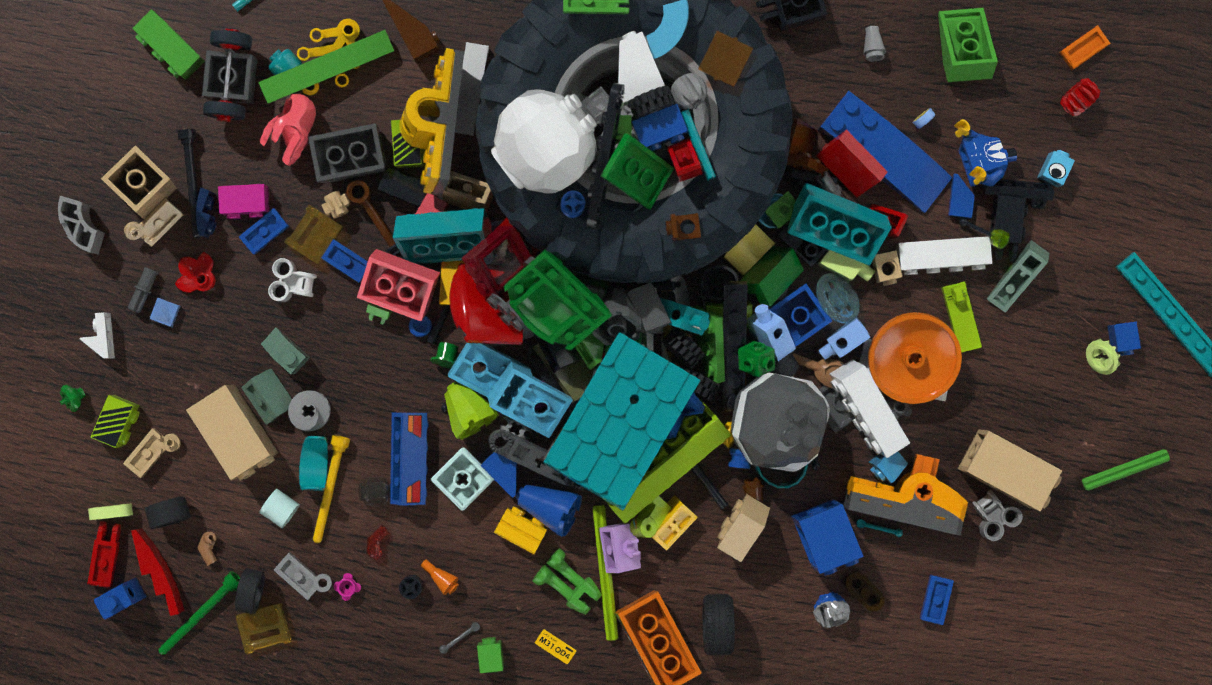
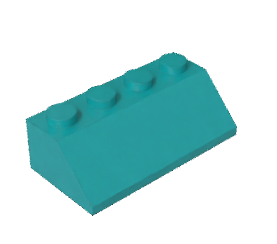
[787,183,892,266]
[393,208,495,264]

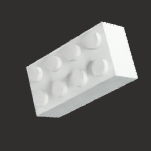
[829,360,910,458]

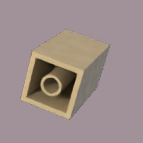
[101,145,177,219]
[186,385,278,481]
[958,429,1062,512]

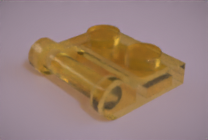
[284,205,343,264]
[235,603,292,654]

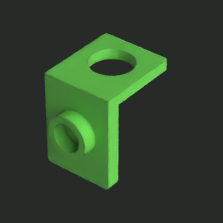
[765,191,796,228]

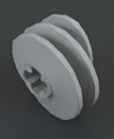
[288,390,331,431]

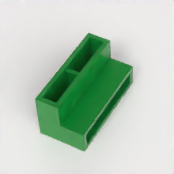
[740,246,804,306]

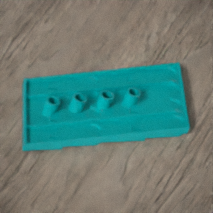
[543,332,700,511]

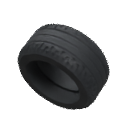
[702,594,735,655]

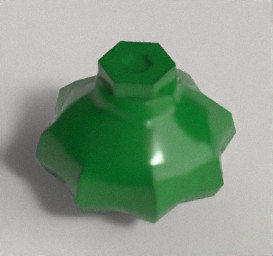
[59,385,85,412]

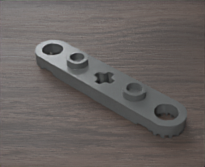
[489,429,585,491]

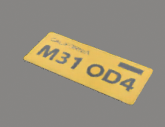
[535,629,576,664]

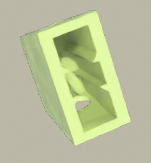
[818,249,876,282]

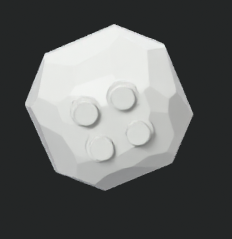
[491,89,597,193]

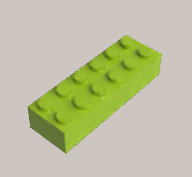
[606,397,731,524]

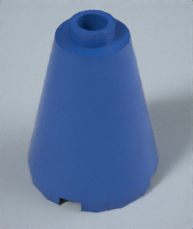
[516,484,582,537]

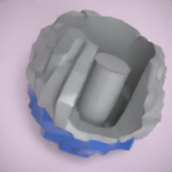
[813,592,850,628]

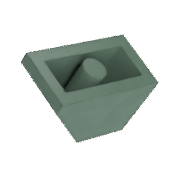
[261,327,310,374]

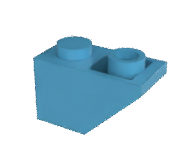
[869,451,908,483]

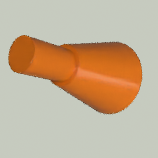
[421,559,459,595]

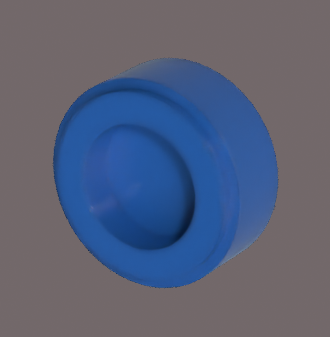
[409,316,432,337]

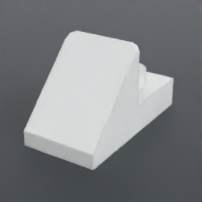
[80,312,115,359]

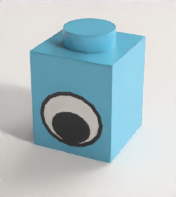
[1037,150,1075,188]

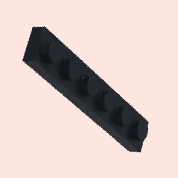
[721,281,747,412]

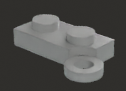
[274,552,332,600]

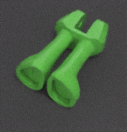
[532,548,602,615]

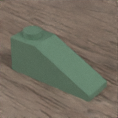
[987,240,1050,312]

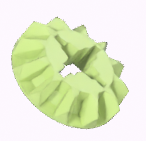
[1086,339,1121,375]

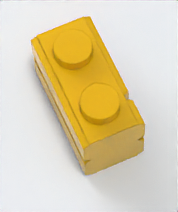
[494,506,548,554]

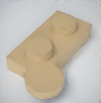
[124,198,183,247]
[123,428,181,478]

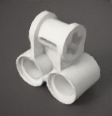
[268,258,317,302]

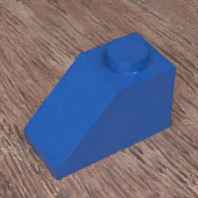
[481,445,517,498]

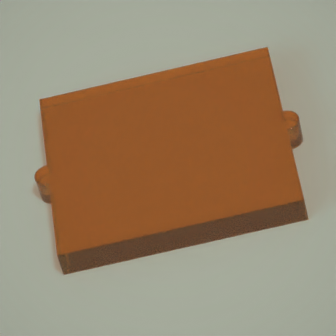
[698,31,753,87]

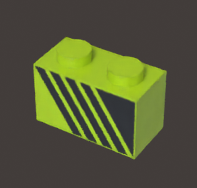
[391,120,425,169]
[91,395,140,448]

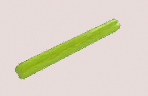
[593,505,618,641]

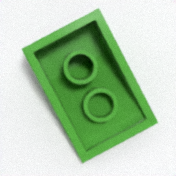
[938,8,998,82]

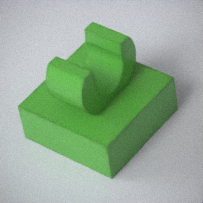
[366,303,393,325]

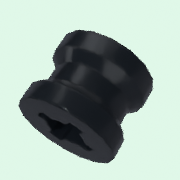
[399,574,424,599]

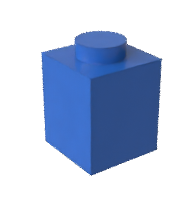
[1107,321,1141,356]

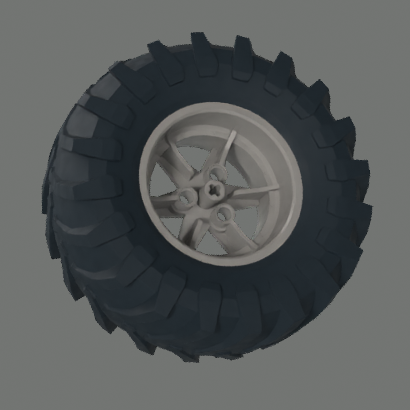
[476,0,792,284]

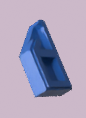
[948,174,975,219]

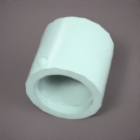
[260,489,300,528]

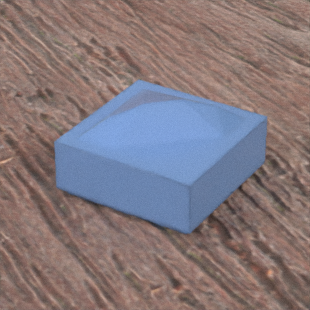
[150,298,180,327]

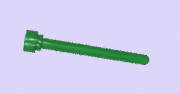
[158,571,240,655]

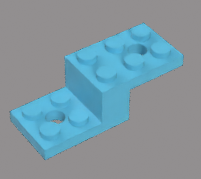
[448,343,573,438]

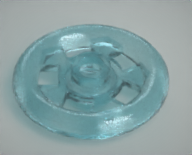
[816,273,860,323]

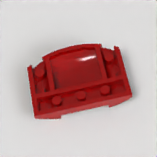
[449,263,523,345]

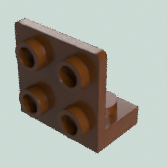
[787,118,828,175]

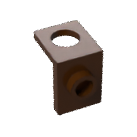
[665,213,701,241]

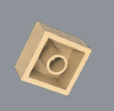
[717,494,770,562]

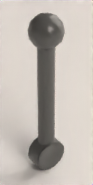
[439,622,480,654]

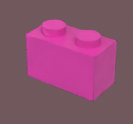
[218,184,269,219]

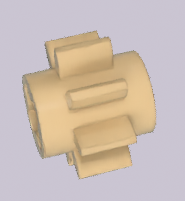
[321,191,351,219]

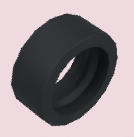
[235,568,265,614]

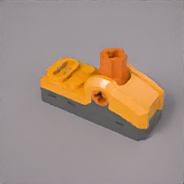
[843,454,968,535]

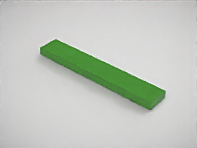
[258,30,394,104]

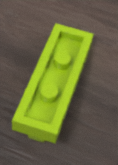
[941,281,982,353]

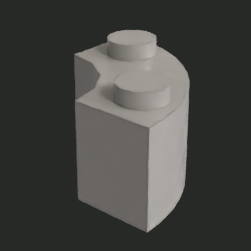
[58,196,105,255]

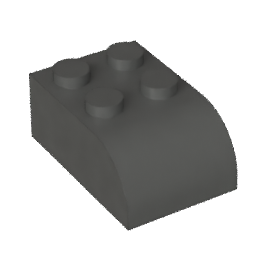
[308,123,387,183]

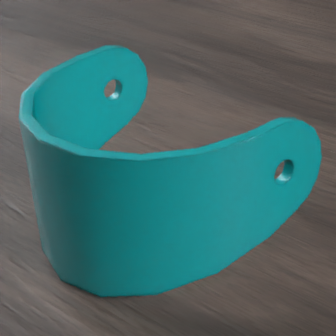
[299,436,328,491]
[754,464,808,488]

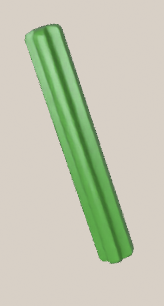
[1082,449,1170,491]

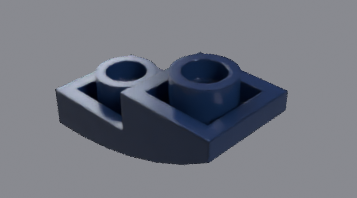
[196,188,216,238]

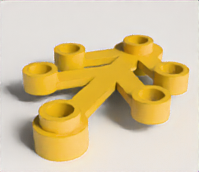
[297,19,360,96]

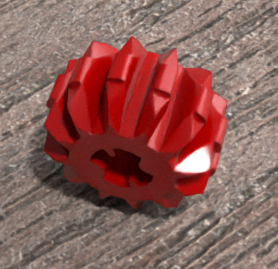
[1060,78,1101,116]

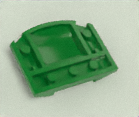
[504,250,612,350]

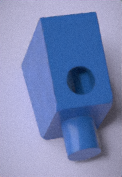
[94,577,147,620]

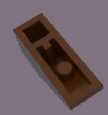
[382,0,441,63]

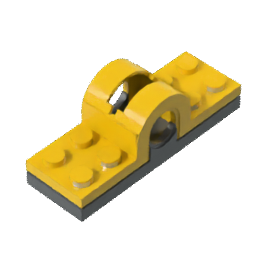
[399,48,464,196]

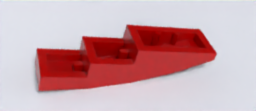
[131,528,185,616]

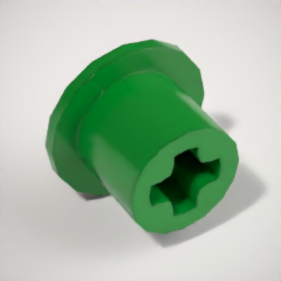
[430,342,459,369]

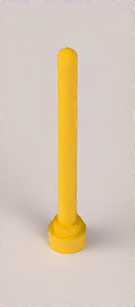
[313,435,350,543]

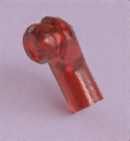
[367,525,389,560]

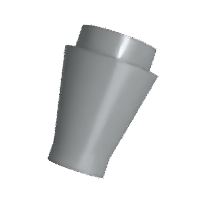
[863,26,886,62]

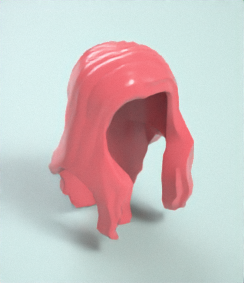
[260,93,316,166]

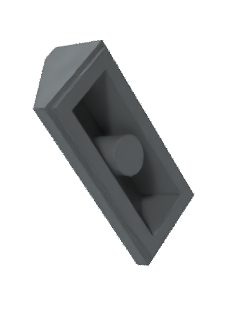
[627,282,672,334]

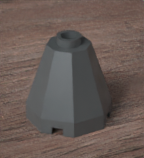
[593,287,641,345]

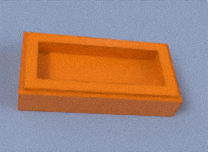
[1059,25,1111,70]

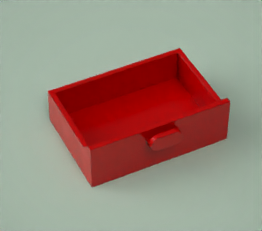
[816,129,888,197]

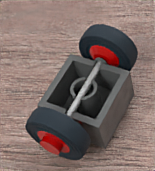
[202,29,258,122]

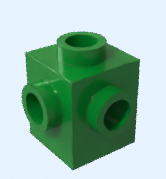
[738,341,775,377]

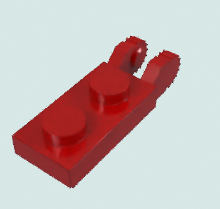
[87,521,121,588]

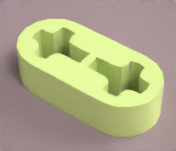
[88,503,133,520]

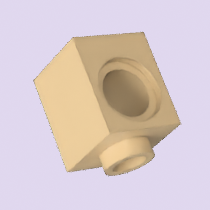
[872,250,902,286]

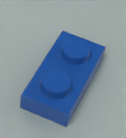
[239,208,289,255]
[321,239,368,283]
[920,574,954,625]

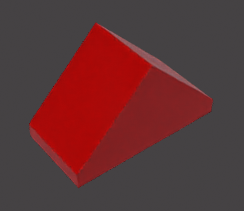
[667,138,703,182]
[869,204,908,239]

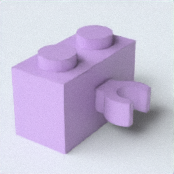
[599,523,641,573]

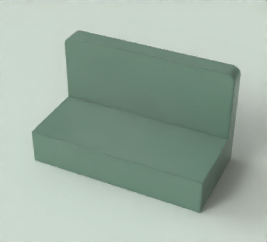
[241,369,292,425]

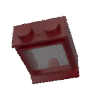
[462,226,531,297]

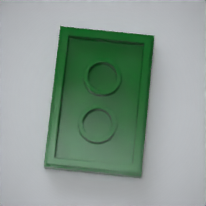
[601,133,674,210]

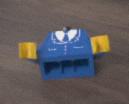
[954,119,1017,187]

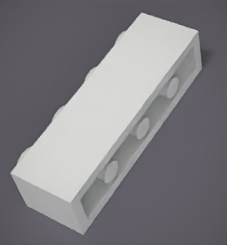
[895,236,992,275]

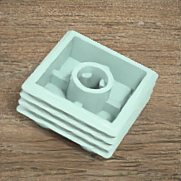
[431,447,494,511]

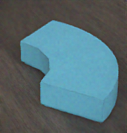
[646,0,689,59]

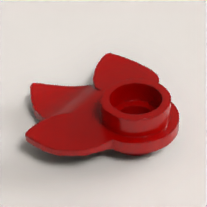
[175,252,216,293]

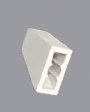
[618,31,665,107]

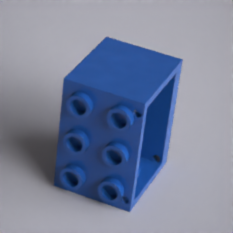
[791,499,864,576]

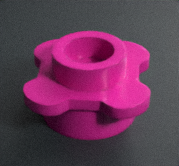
[334,573,361,601]

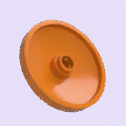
[868,312,962,404]

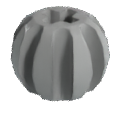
[671,73,707,110]
[500,416,533,441]

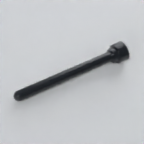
[177,129,201,238]

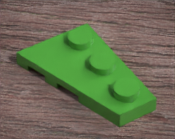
[691,305,725,384]

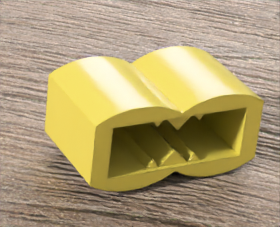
[723,224,775,277]

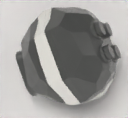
[731,373,830,472]

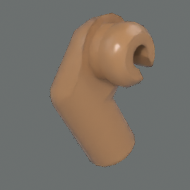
[198,532,217,566]

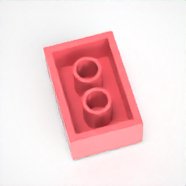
[357,249,440,321]

